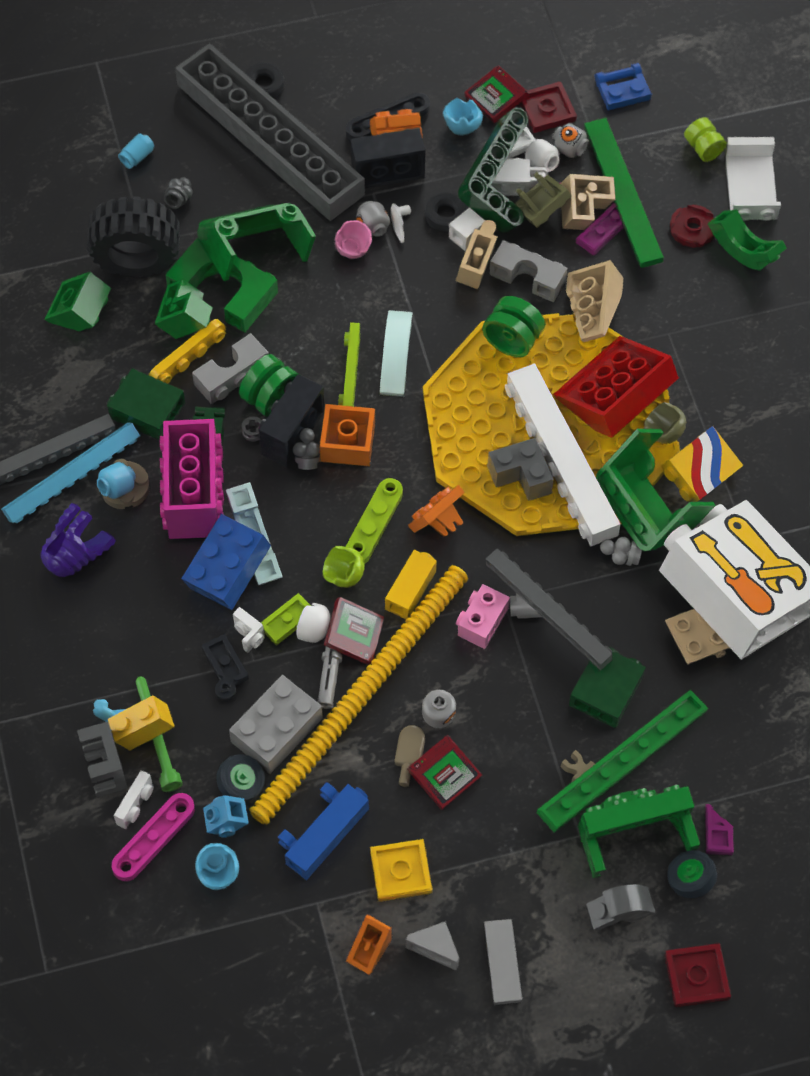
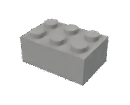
[229,674,323,774]

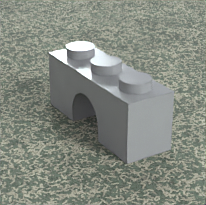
[490,240,567,302]
[192,333,269,404]

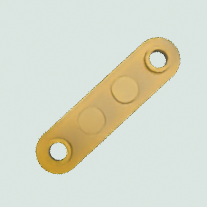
[149,319,226,384]

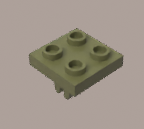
[515,172,572,227]

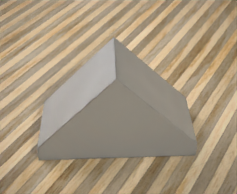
[406,922,459,970]

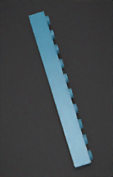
[1,423,140,523]

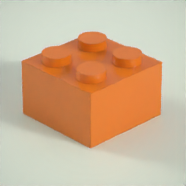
[320,404,375,466]

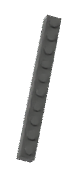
[0,414,116,485]
[486,549,612,670]

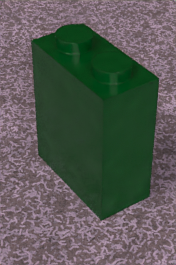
[107,368,185,440]
[569,647,646,728]

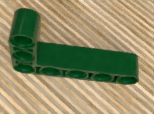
[458,108,528,233]

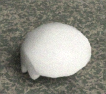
[296,603,331,643]

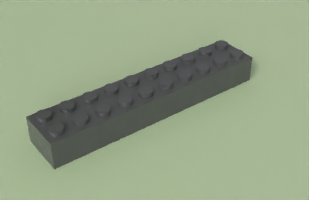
[175,43,365,221]

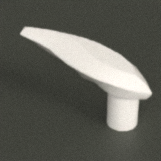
[391,204,411,243]

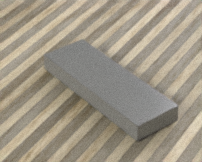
[484,919,522,1005]

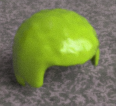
[322,546,365,588]

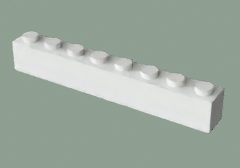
[505,364,620,546]

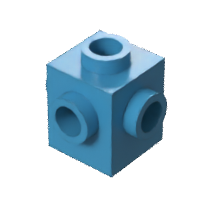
[203,795,249,838]

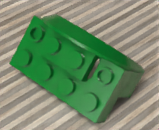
[577,785,700,878]

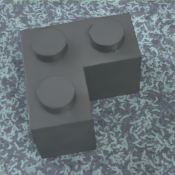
[487,438,554,501]

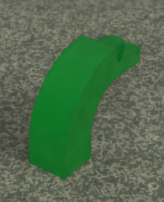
[708,210,787,270]

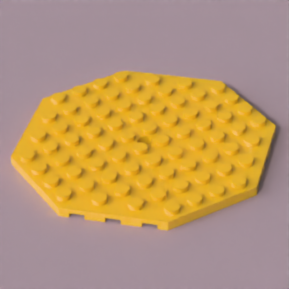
[423,312,680,536]

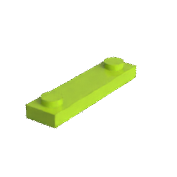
[338,323,360,407]

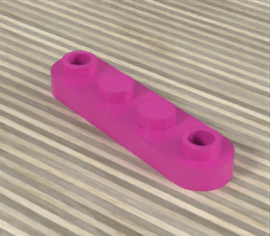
[112,793,195,881]

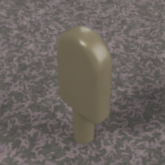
[395,725,425,787]

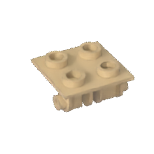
[665,609,730,665]

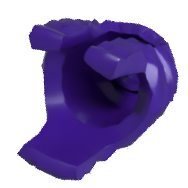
[40,503,116,577]

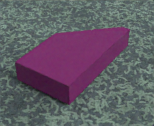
[704,804,734,855]

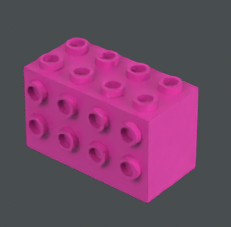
[160,419,224,539]

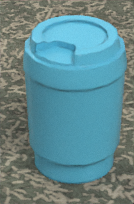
[118,134,154,169]

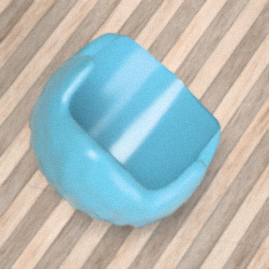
[443,98,483,135]
[195,843,239,890]

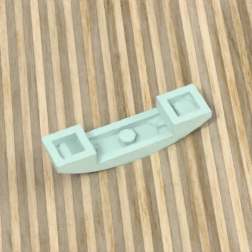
[380,310,412,397]
[226,482,283,585]

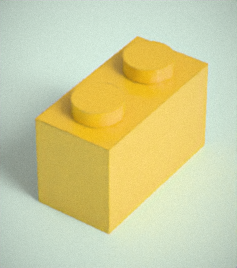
[108,695,175,750]

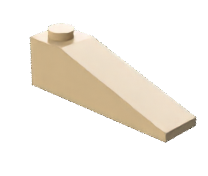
[566,260,624,342]

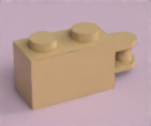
[456,220,497,289]

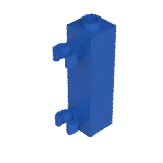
[278,782,369,880]

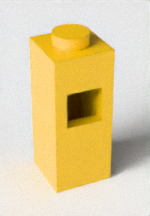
[385,550,437,619]

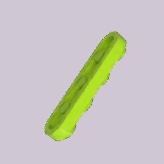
[346,478,403,564]

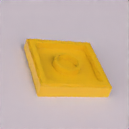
[370,839,432,902]

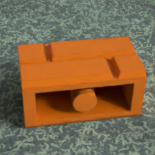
[370,109,423,139]

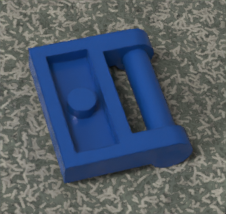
[595,63,651,110]

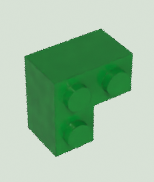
[154,279,213,339]

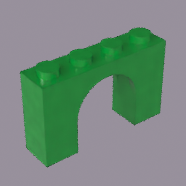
[165,237,278,333]

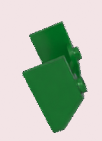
[197,203,316,281]
[596,429,716,551]

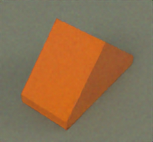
[346,914,392,975]

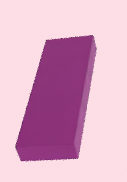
[576,203,624,256]

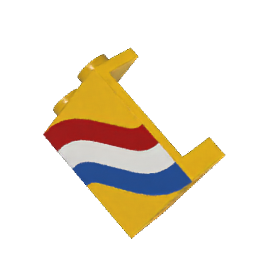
[661,426,743,502]

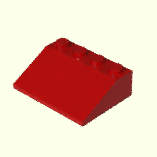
[553,336,679,438]

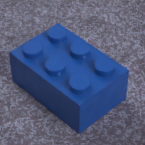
[181,514,271,610]

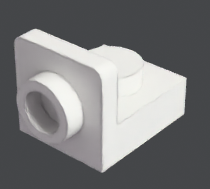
[233,607,265,653]

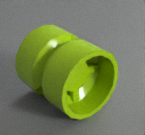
[684,117,727,162]

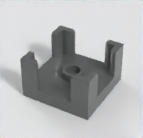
[77,721,128,798]

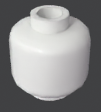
[525,139,559,172]

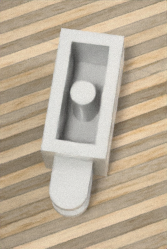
[483,158,548,196]

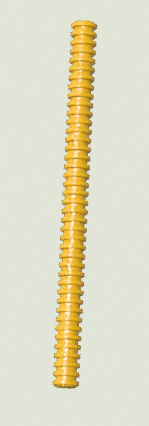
[249,565,468,825]

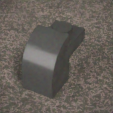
[586,884,656,930]

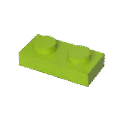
[261,593,311,646]

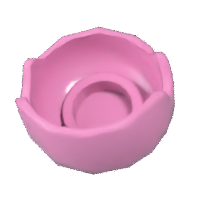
[334,220,372,259]

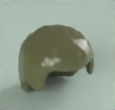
[644,402,687,444]

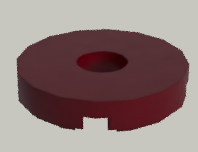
[669,204,715,248]

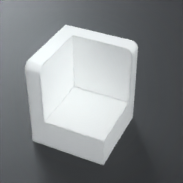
[449,208,485,251]

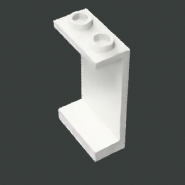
[725,137,781,221]

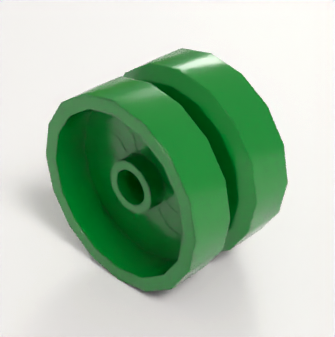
[482,296,546,357]
[239,354,300,417]

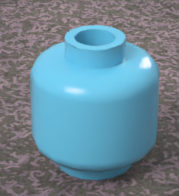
[97,462,136,499]

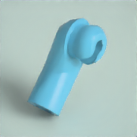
[93,699,126,722]

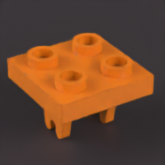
[408,485,465,536]

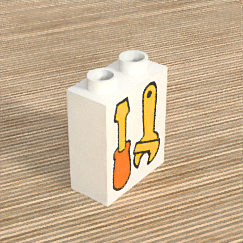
[659,500,810,659]

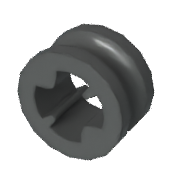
[242,416,262,442]

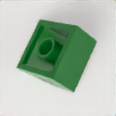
[44,272,111,331]

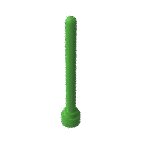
[136,676,183,792]

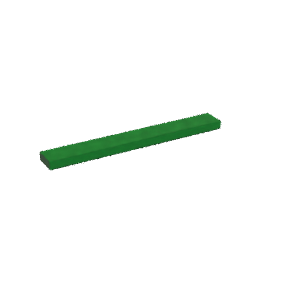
[584,118,664,268]
[536,690,708,833]

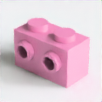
[456,584,510,649]

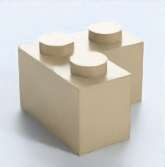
[560,174,615,230]

